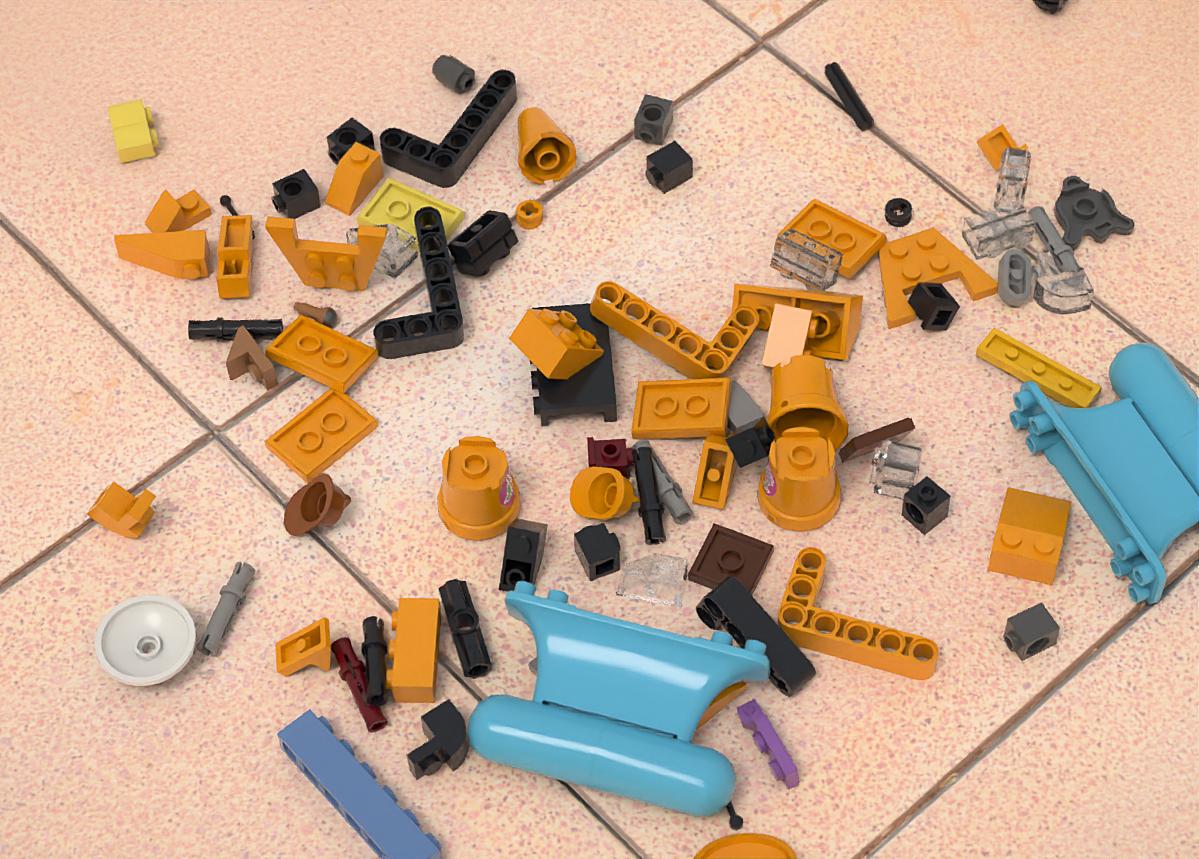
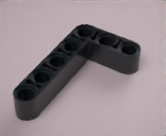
[379,69,517,188]
[373,207,464,359]

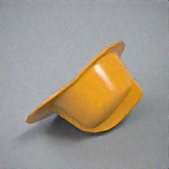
[570,467,639,520]

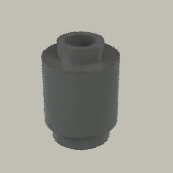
[432,55,475,94]

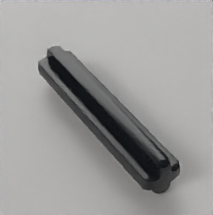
[824,62,874,131]

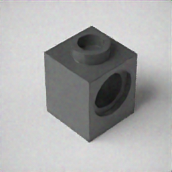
[634,94,673,145]
[1003,602,1060,661]

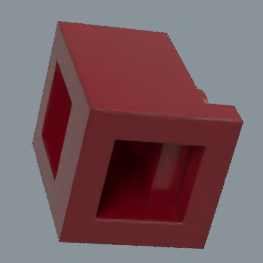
[587,437,634,478]

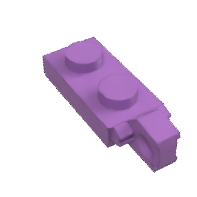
[737,699,800,790]

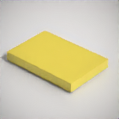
[357,178,465,253]

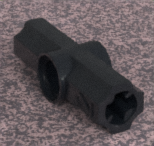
[438,579,492,679]

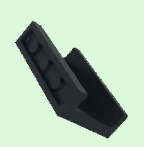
[530,303,617,426]

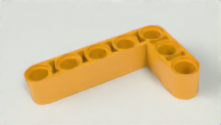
[590,281,759,379]
[777,547,939,680]

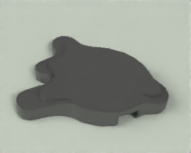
[1054,176,1135,250]

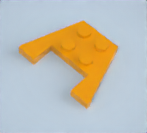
[265,216,387,291]
[878,227,998,329]

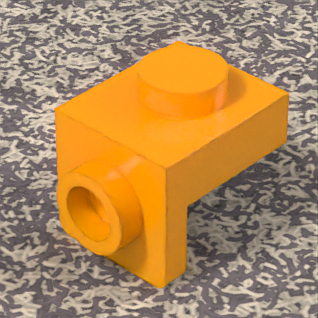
[976,124,1029,171]

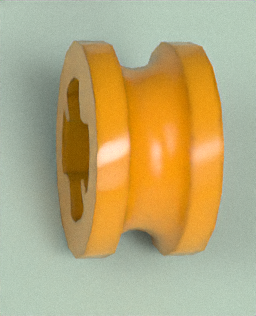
[516,200,543,230]

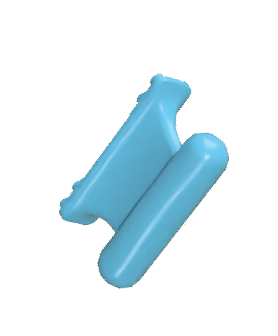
[1009,342,1199,604]
[468,581,770,817]

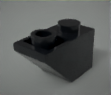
[499,518,548,591]

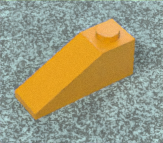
[114,230,210,279]

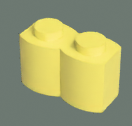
[107,99,159,163]

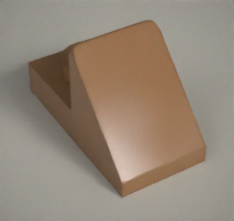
[226,325,278,391]

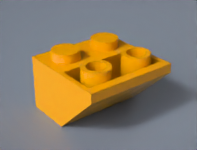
[509,309,604,379]

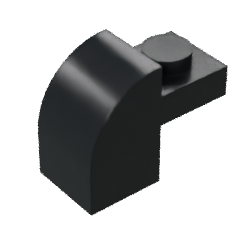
[407,699,468,780]

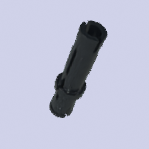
[188,317,283,342]
[632,447,666,545]
[361,616,388,707]

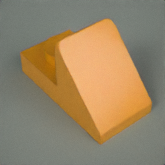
[145,189,212,233]
[275,617,331,677]

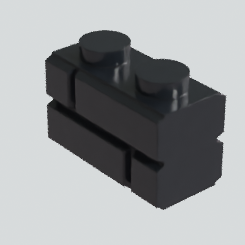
[447,210,519,277]

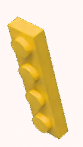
[976,328,1102,408]

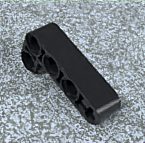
[696,576,816,697]

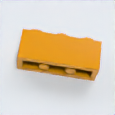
[386,598,442,703]

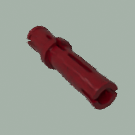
[331,637,388,733]

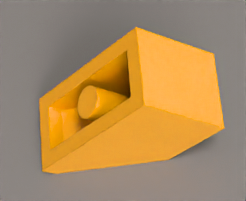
[325,142,384,216]
[692,434,737,510]

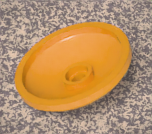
[693,833,797,859]

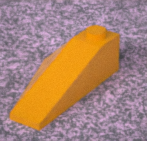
[732,283,863,360]

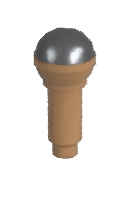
[293,302,338,328]

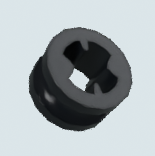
[885,198,912,227]

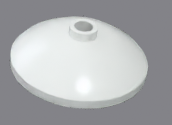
[95,595,197,686]

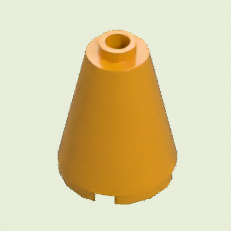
[518,107,577,184]

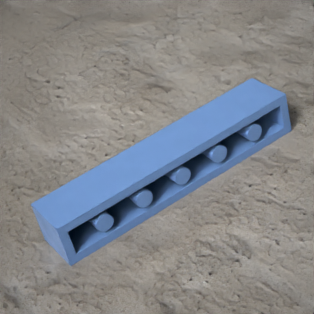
[277,709,442,859]

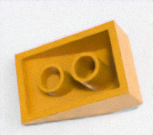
[988,487,1072,586]

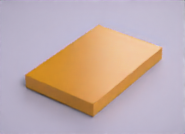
[777,198,887,279]
[265,314,378,394]
[631,377,732,439]
[264,388,378,484]

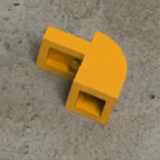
[87,482,156,538]

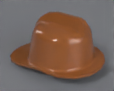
[284,473,351,536]

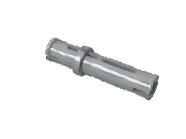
[1026,206,1085,284]
[632,439,693,524]
[197,562,256,657]

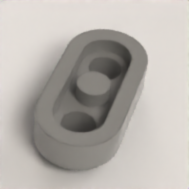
[998,249,1032,306]

